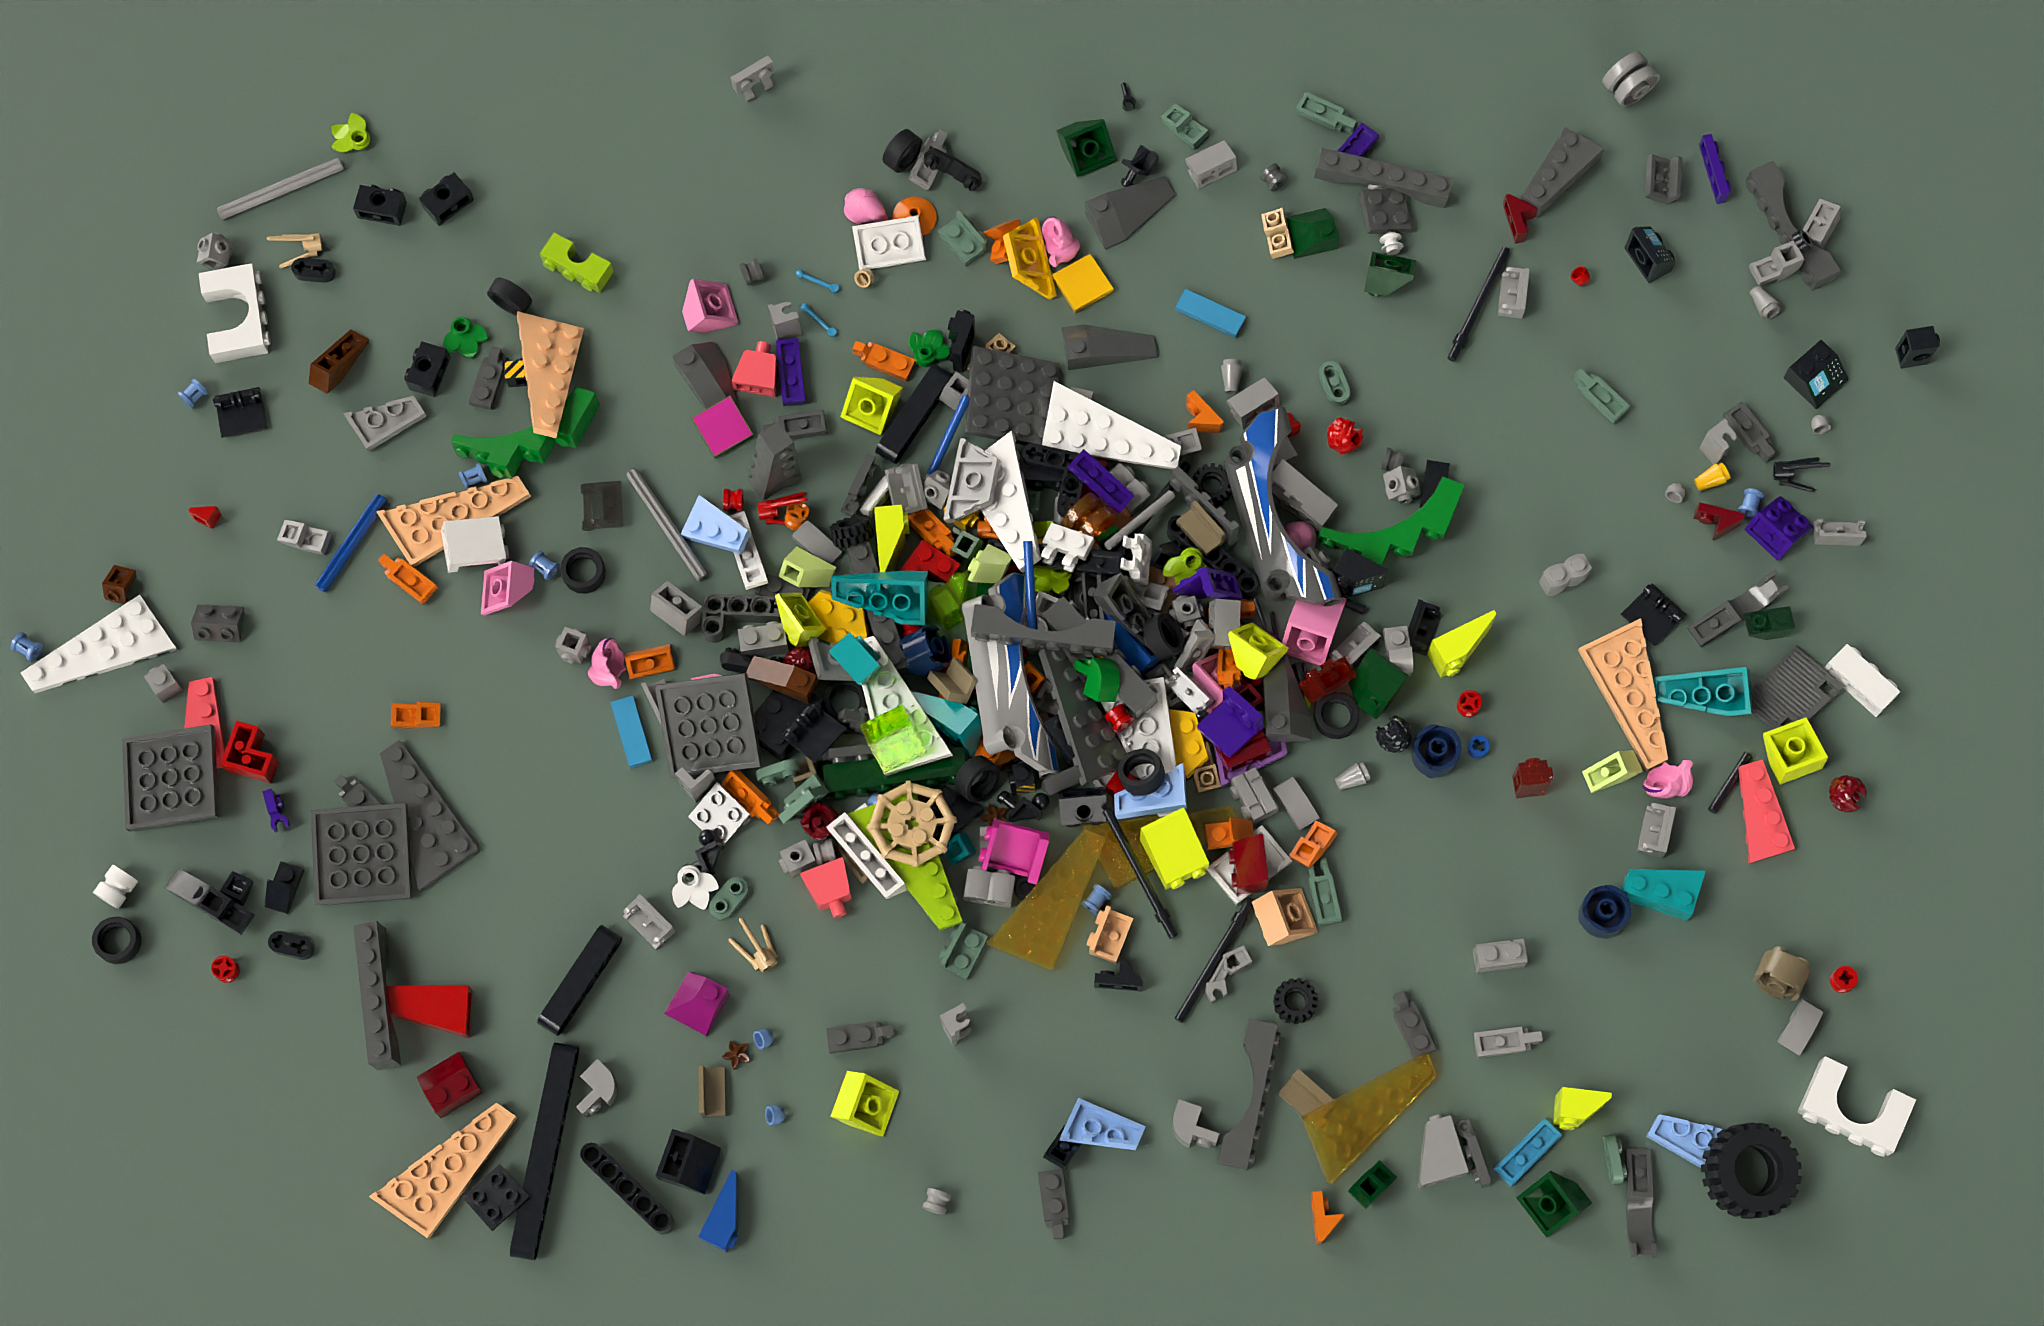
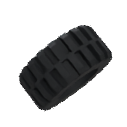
[1701,1123,1802,1219]

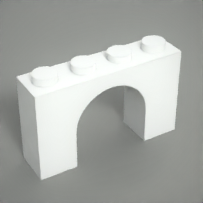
[199,263,271,363]
[1797,1056,1916,1157]

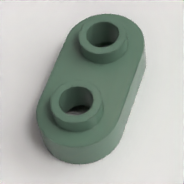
[1318,361,1350,405]
[756,759,801,786]
[709,877,749,921]
[1603,1135,1627,1185]

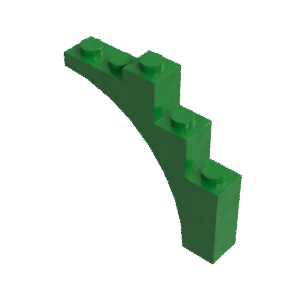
[450,387,600,479]
[1318,477,1464,566]

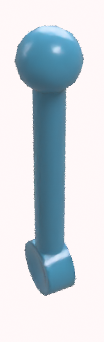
[796,269,839,294]
[800,303,837,337]

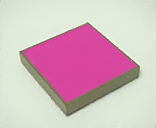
[691,396,754,458]

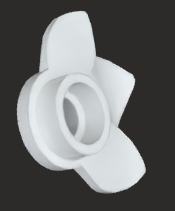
[672,865,719,909]

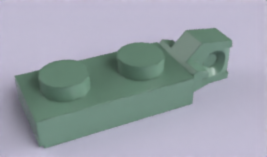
[1295,92,1357,134]
[1572,368,1630,424]

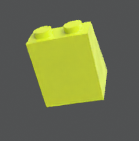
[1140,807,1209,890]

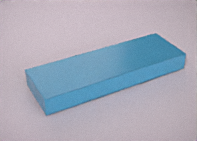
[1175,288,1246,338]
[610,695,653,769]
[1493,1118,1562,1187]

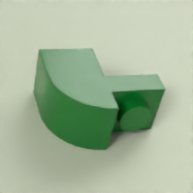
[1074,657,1120,702]

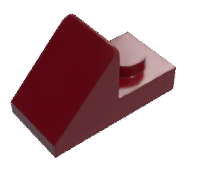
[1503,194,1537,244]
[1693,502,1745,540]

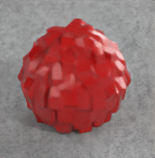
[1327,417,1363,455]

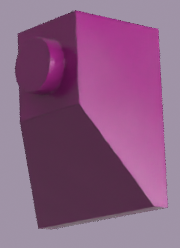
[664,972,730,1036]

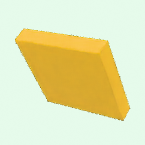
[1052,254,1114,313]

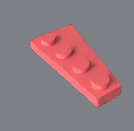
[184,677,225,769]
[1738,759,1795,864]

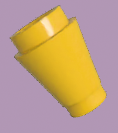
[1694,463,1730,491]

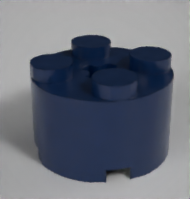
[899,624,952,678]
[1411,724,1461,778]
[1578,885,1631,939]

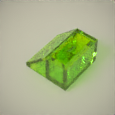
[927,570,970,632]
[860,704,927,773]

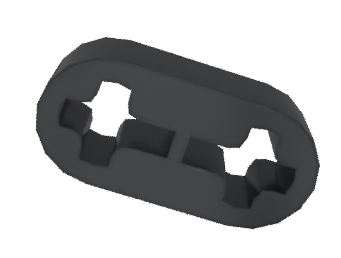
[291,258,335,283]
[268,931,315,960]

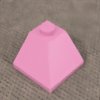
[682,279,738,333]
[481,561,535,615]
[1192,653,1243,714]

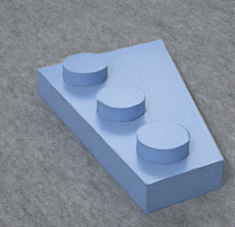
[681,495,751,554]
[1114,763,1187,819]
[1059,1098,1146,1150]
[1646,1114,1723,1168]

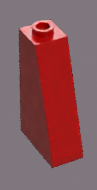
[387,985,472,1038]

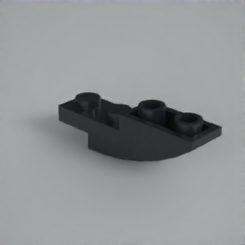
[165,868,255,935]

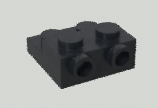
[948,309,975,373]

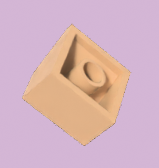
[1252,888,1318,946]

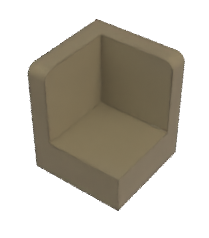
[793,757,816,789]

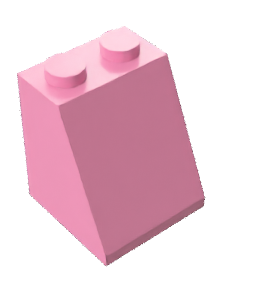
[1282,597,1347,667]

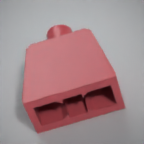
[732,341,778,397]
[800,857,852,919]

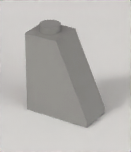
[1418,1114,1469,1189]

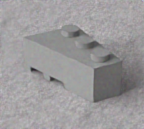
[1271,459,1338,533]

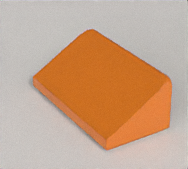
[624,644,675,679]

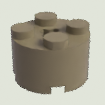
[1753,946,1810,1001]

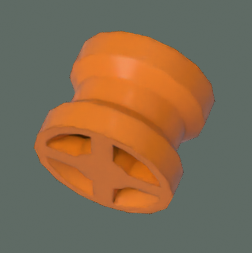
[784,502,809,530]

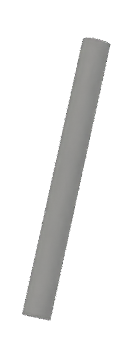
[1104,490,1175,550]

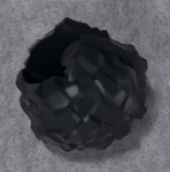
[1375,715,1412,753]

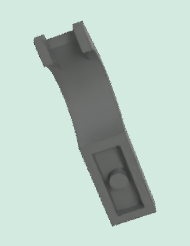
[1687,569,1789,647]
[1625,1149,1657,1258]

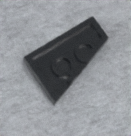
[931,786,984,841]

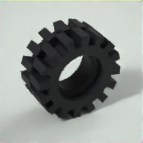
[1192,463,1232,508]
[829,515,874,548]
[1273,978,1318,1024]

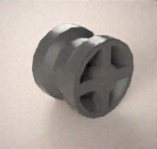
[1260,163,1288,192]
[739,258,764,285]
[1381,447,1405,470]

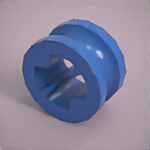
[1467,735,1490,759]

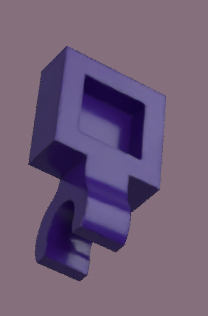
[262,788,290,833]

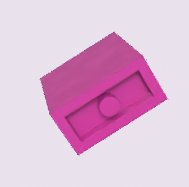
[978,819,1049,884]

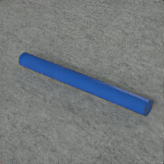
[925,395,970,476]
[1023,541,1037,630]

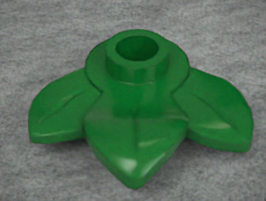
[443,317,488,359]
[908,329,951,367]

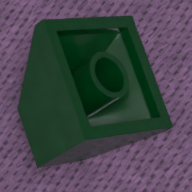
[1056,119,1117,177]
[1286,208,1339,259]
[1364,252,1416,297]
[1348,648,1409,719]
[1516,1171,1592,1238]

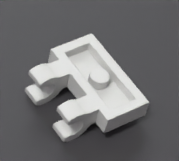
[1041,523,1095,572]
[1120,534,1152,586]

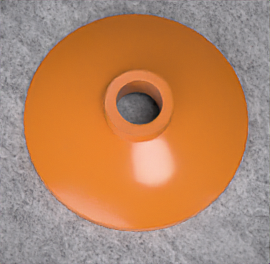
[892,197,937,237]

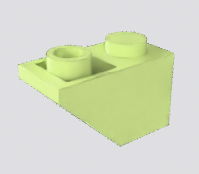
[968,544,1012,583]
[779,546,837,587]

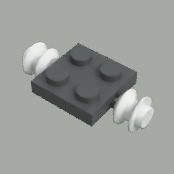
[1359,184,1412,255]

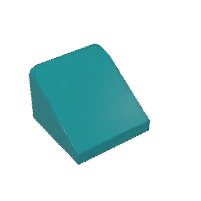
[945,833,977,866]

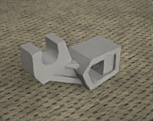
[1205,945,1252,1003]

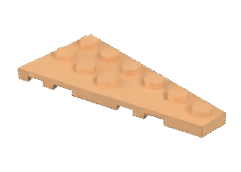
[517,312,584,438]
[376,476,531,568]
[1578,618,1668,772]
[369,1103,517,1239]

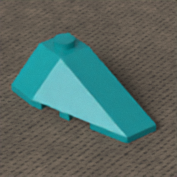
[831,571,928,625]
[1653,667,1752,717]
[911,691,982,758]

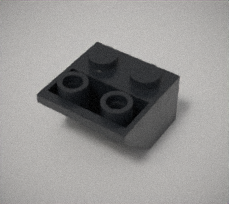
[655,1129,721,1195]

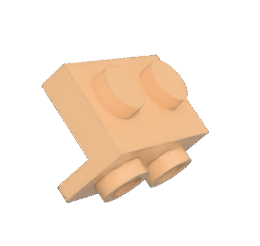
[1087,905,1133,964]

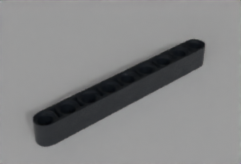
[510,1042,579,1261]

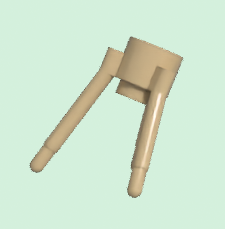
[267,233,323,269]
[728,918,778,973]

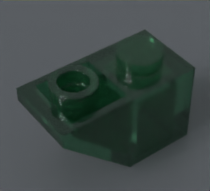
[1743,606,1795,640]

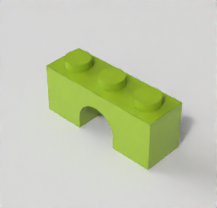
[540,233,614,293]

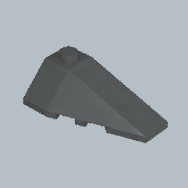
[1085,176,1175,250]
[1263,653,1313,742]

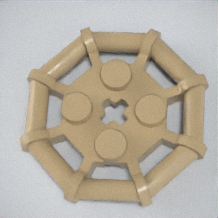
[867,780,957,868]

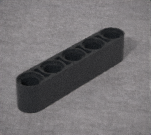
[875,364,953,464]
[1166,515,1259,600]
[537,925,623,1036]
[580,1142,674,1235]

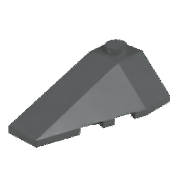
[1061,324,1157,370]
[672,342,739,409]
[1092,573,1163,660]

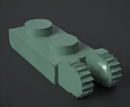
[1306,858,1342,926]

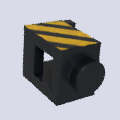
[505,357,528,387]
[1008,762,1035,796]

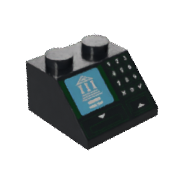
[1624,226,1675,283]
[1784,340,1849,409]
[1333,548,1388,597]

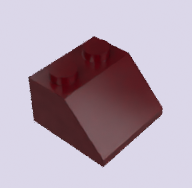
[1228,834,1269,895]
[417,1052,483,1118]

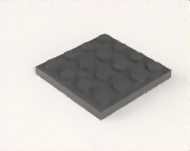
[965,346,1060,445]
[655,672,763,778]
[122,724,219,832]
[311,803,412,905]

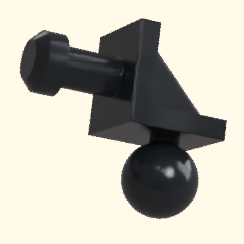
[1121,145,1159,187]
[997,791,1050,822]
[683,829,725,878]

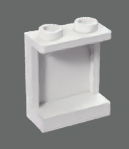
[441,516,509,573]

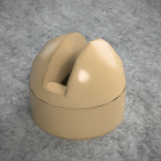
[854,268,874,288]

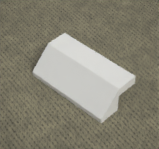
[826,803,907,899]

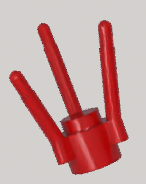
[758,492,808,526]

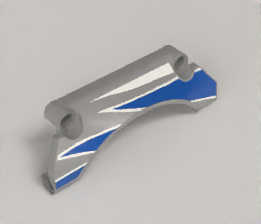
[962,572,1060,779]

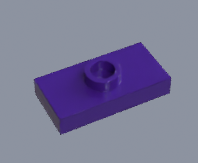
[1337,123,1379,157]

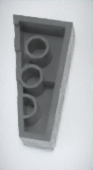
[1521,127,1604,218]
[748,422,801,501]

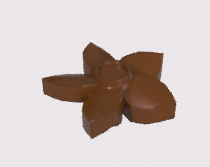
[980,804,1007,826]
[722,1041,750,1070]

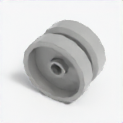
[1602,51,1660,107]

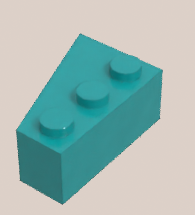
[829,632,883,686]
[1621,869,1706,921]

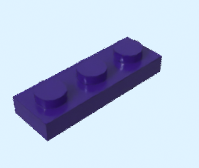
[1699,134,1731,204]
[776,338,806,406]
[1067,449,1135,514]

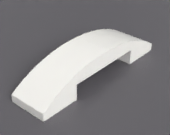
[729,511,768,590]

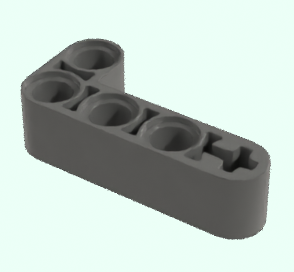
[702,594,782,643]

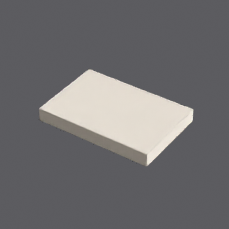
[852,216,926,270]
[1207,825,1292,906]

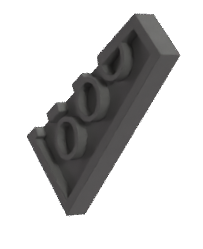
[1170,466,1239,546]

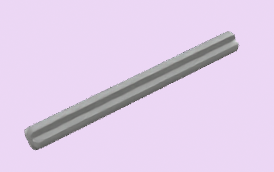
[217,158,344,219]
[627,468,707,581]

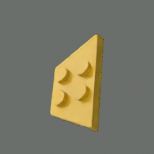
[1003,217,1057,300]
[808,590,869,644]
[1169,709,1209,779]

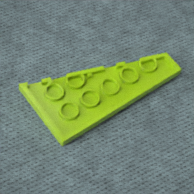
[848,793,963,931]

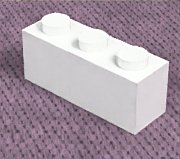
[1824,644,1900,717]

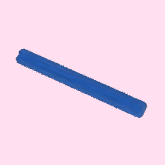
[315,494,387,592]

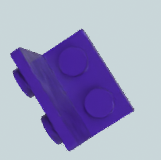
[1744,496,1813,561]
[1173,567,1243,601]
[1197,686,1263,758]

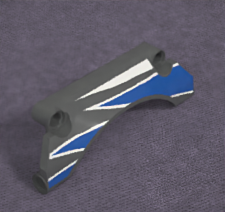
[1224,407,1343,607]

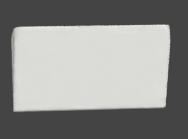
[858,475,890,518]

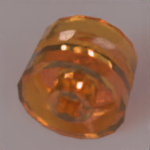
[1060,492,1117,547]

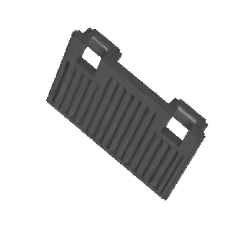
[1752,646,1844,730]

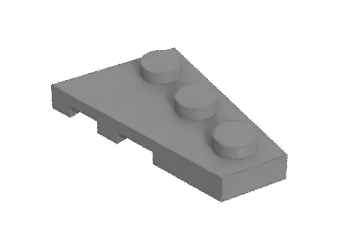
[343,396,427,452]
[808,637,855,681]

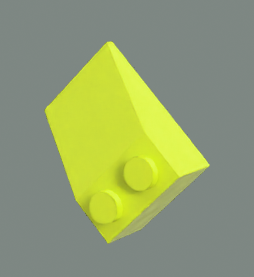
[874,505,910,572]
[1427,610,1496,678]

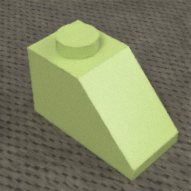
[1582,750,1643,793]

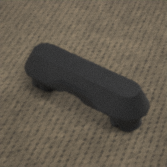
[924,148,982,191]
[720,647,783,673]

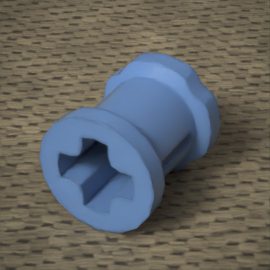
[177,379,208,409]
[458,463,487,490]
[1738,488,1765,518]
[529,551,560,581]
[10,632,43,662]
[1081,884,1112,916]

